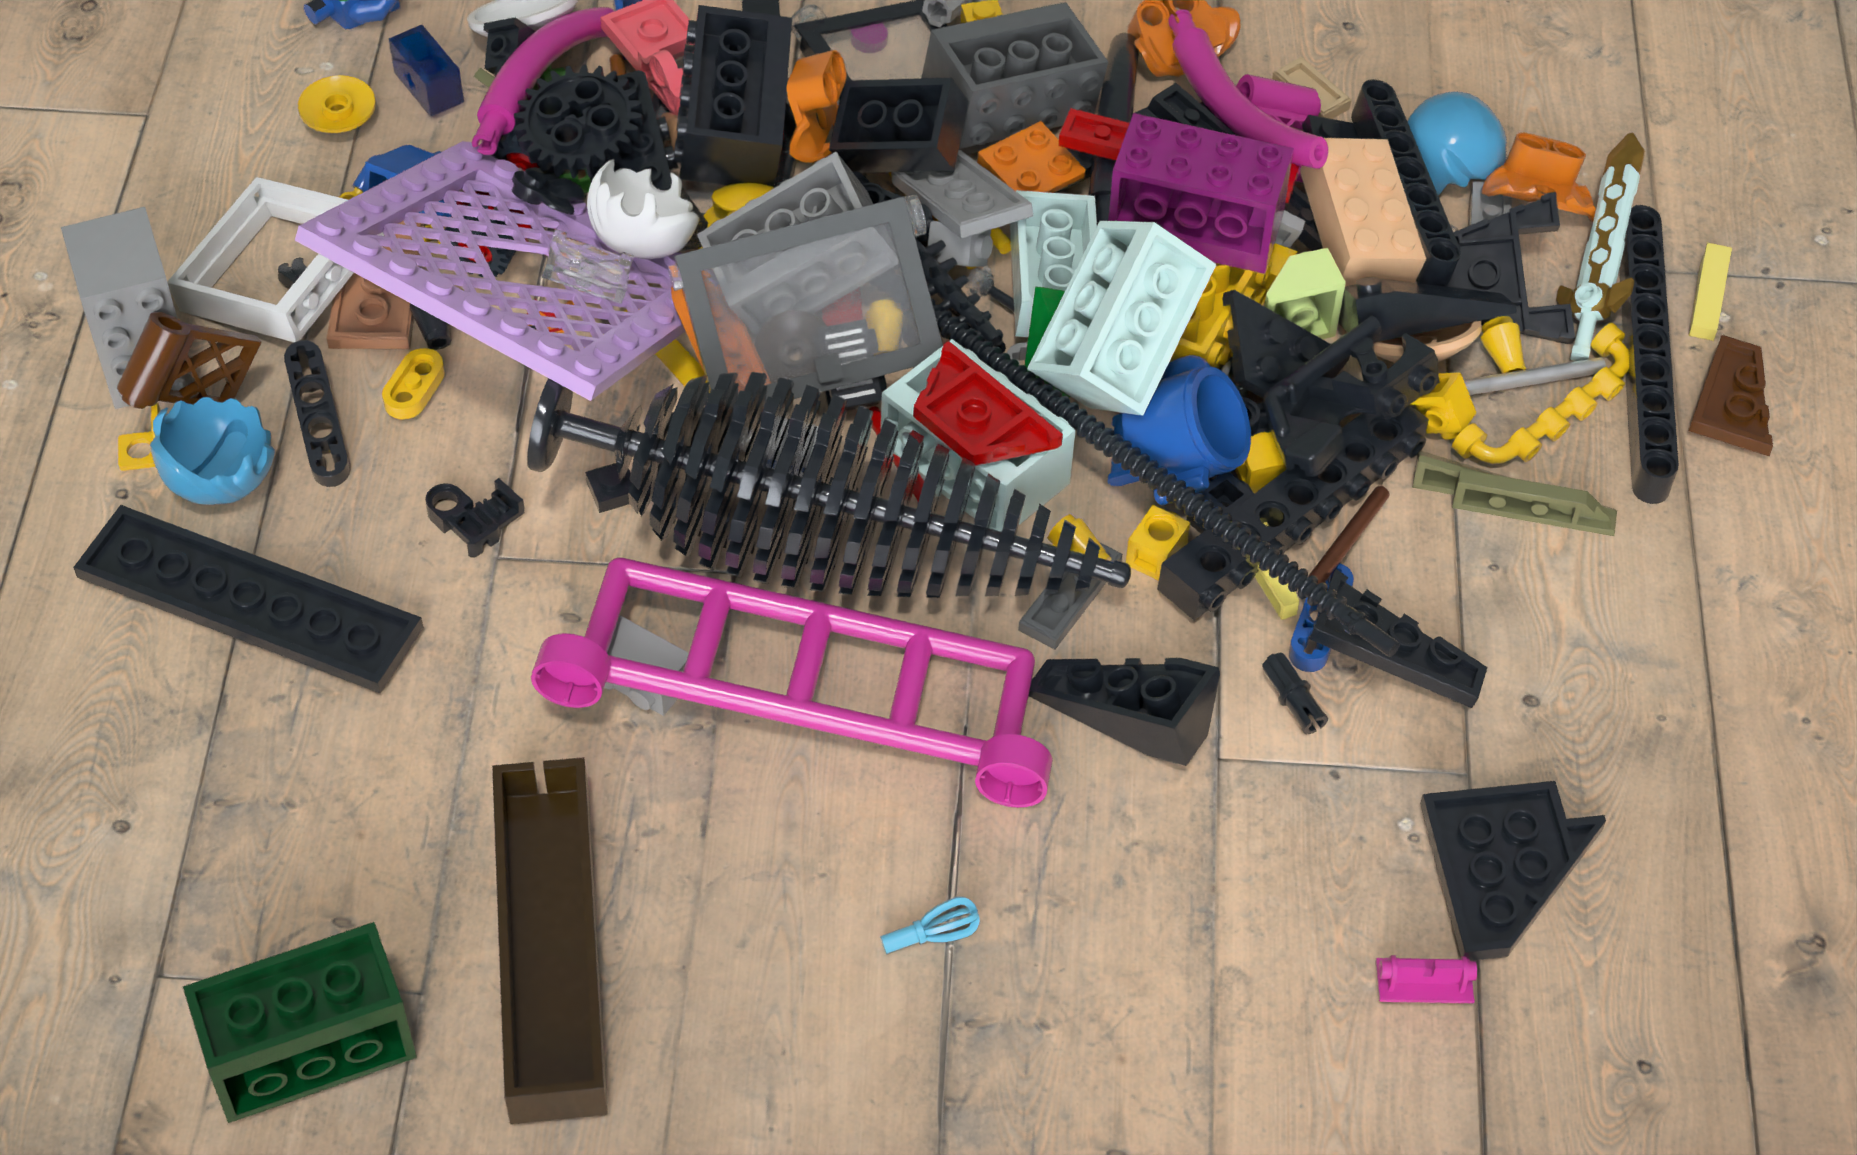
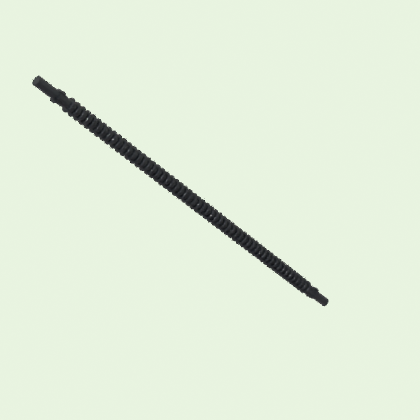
[868,269,1400,657]

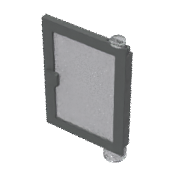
[668,194,943,409]

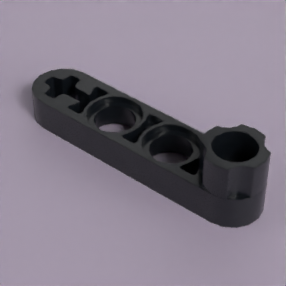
[284,340,350,487]

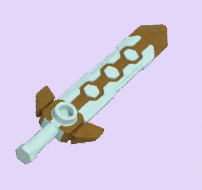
[1556,132,1645,361]

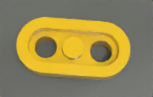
[382,348,445,419]

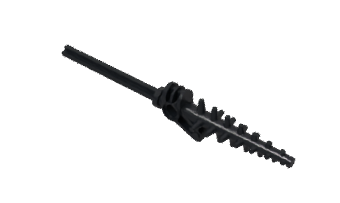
[784,102,1004,347]

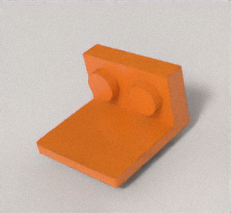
[977,121,1086,193]

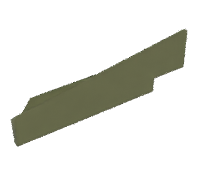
[1412,451,1617,536]

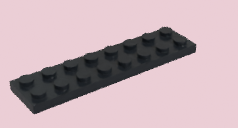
[73,505,424,693]

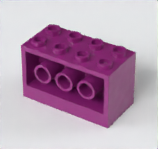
[1108,113,1294,274]

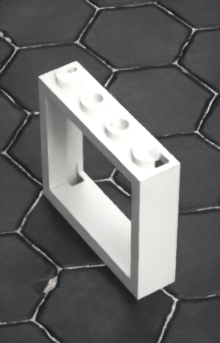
[167,177,384,342]

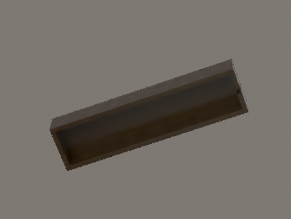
[492,757,608,1124]

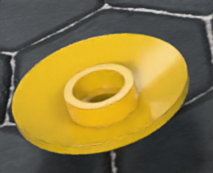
[298,75,376,133]

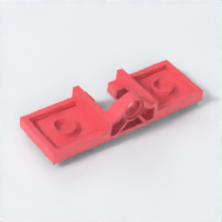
[600,0,784,140]

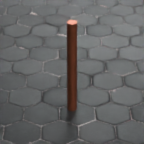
[1308,486,1390,584]

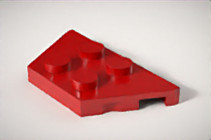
[913,341,1063,466]

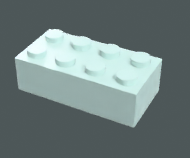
[1010,190,1097,337]

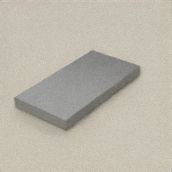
[891,150,1033,238]

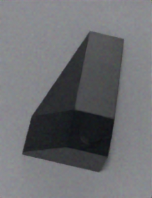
[1338,277,1517,343]
[1029,658,1220,766]

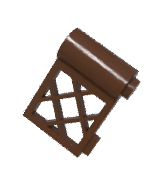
[117,312,262,409]

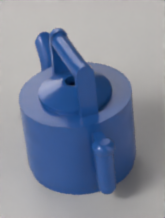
[1107,355,1251,505]

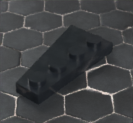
[1309,569,1488,708]

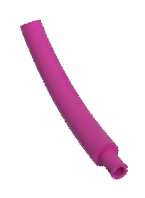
[472,7,614,155]
[1168,9,1328,169]

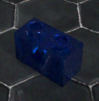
[388,24,464,117]

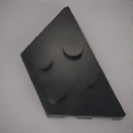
[1222,290,1350,398]

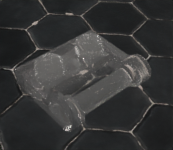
[542,229,634,304]

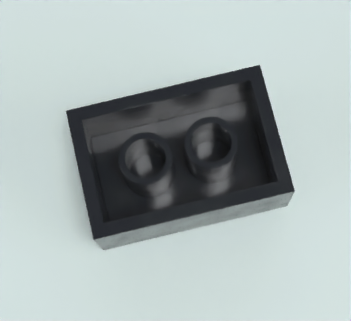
[829,78,969,172]

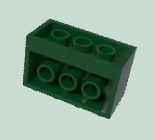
[182,922,417,1123]

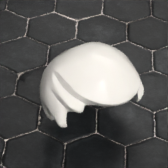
[587,160,699,259]

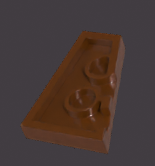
[1689,335,1773,456]

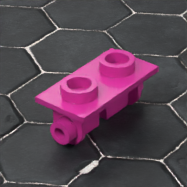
[1376,955,1477,1003]

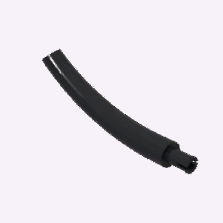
[1088,33,1139,226]

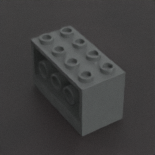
[921,2,1109,149]

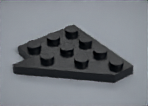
[1420,781,1606,961]

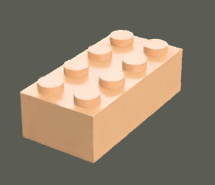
[1300,138,1426,286]

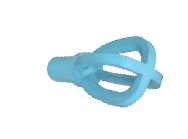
[880,897,980,954]

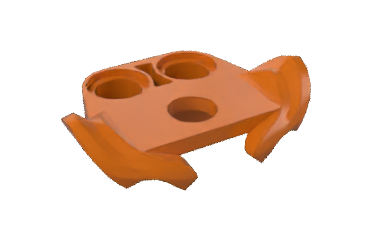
[1127,0,1241,77]
[787,50,846,163]
[1482,132,1596,222]

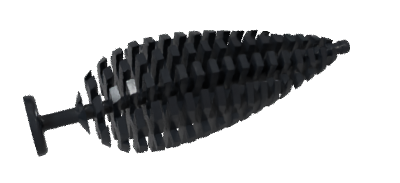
[527,372,1131,598]

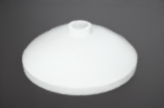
[467,0,578,37]

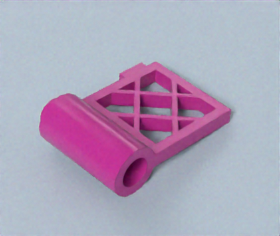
[1236,74,1321,182]

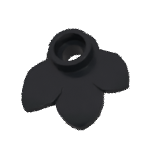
[511,167,586,215]

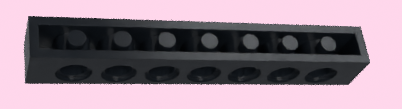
[1157,405,1429,621]

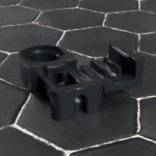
[425,478,525,558]

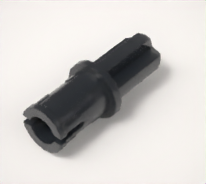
[1262,652,1328,734]

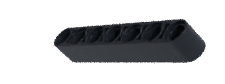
[1351,79,1461,287]

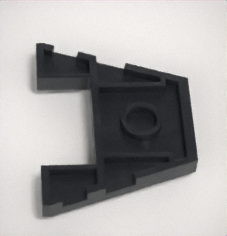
[1448,192,1575,344]

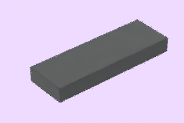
[1018,543,1123,650]

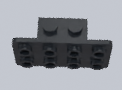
[589,70,679,191]

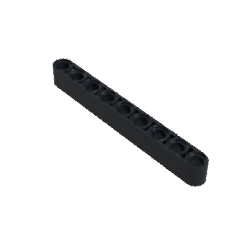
[1619,205,1679,504]

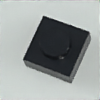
[585,463,632,513]

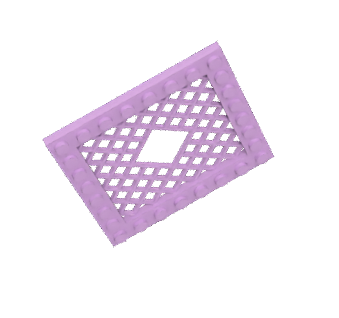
[295,141,719,401]

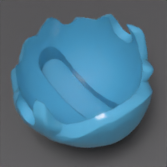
[1407,91,1507,195]
[150,397,275,505]

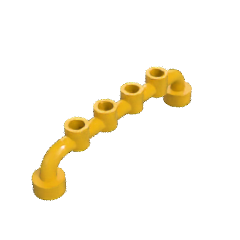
[1451,323,1629,464]

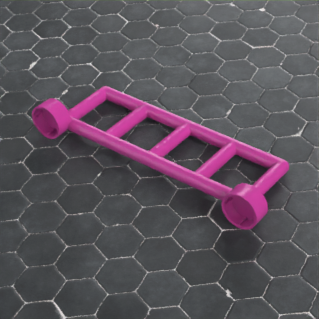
[531,557,1053,808]

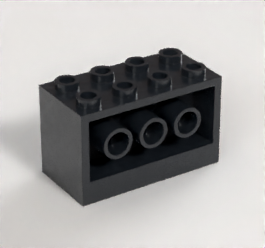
[673,5,792,187]

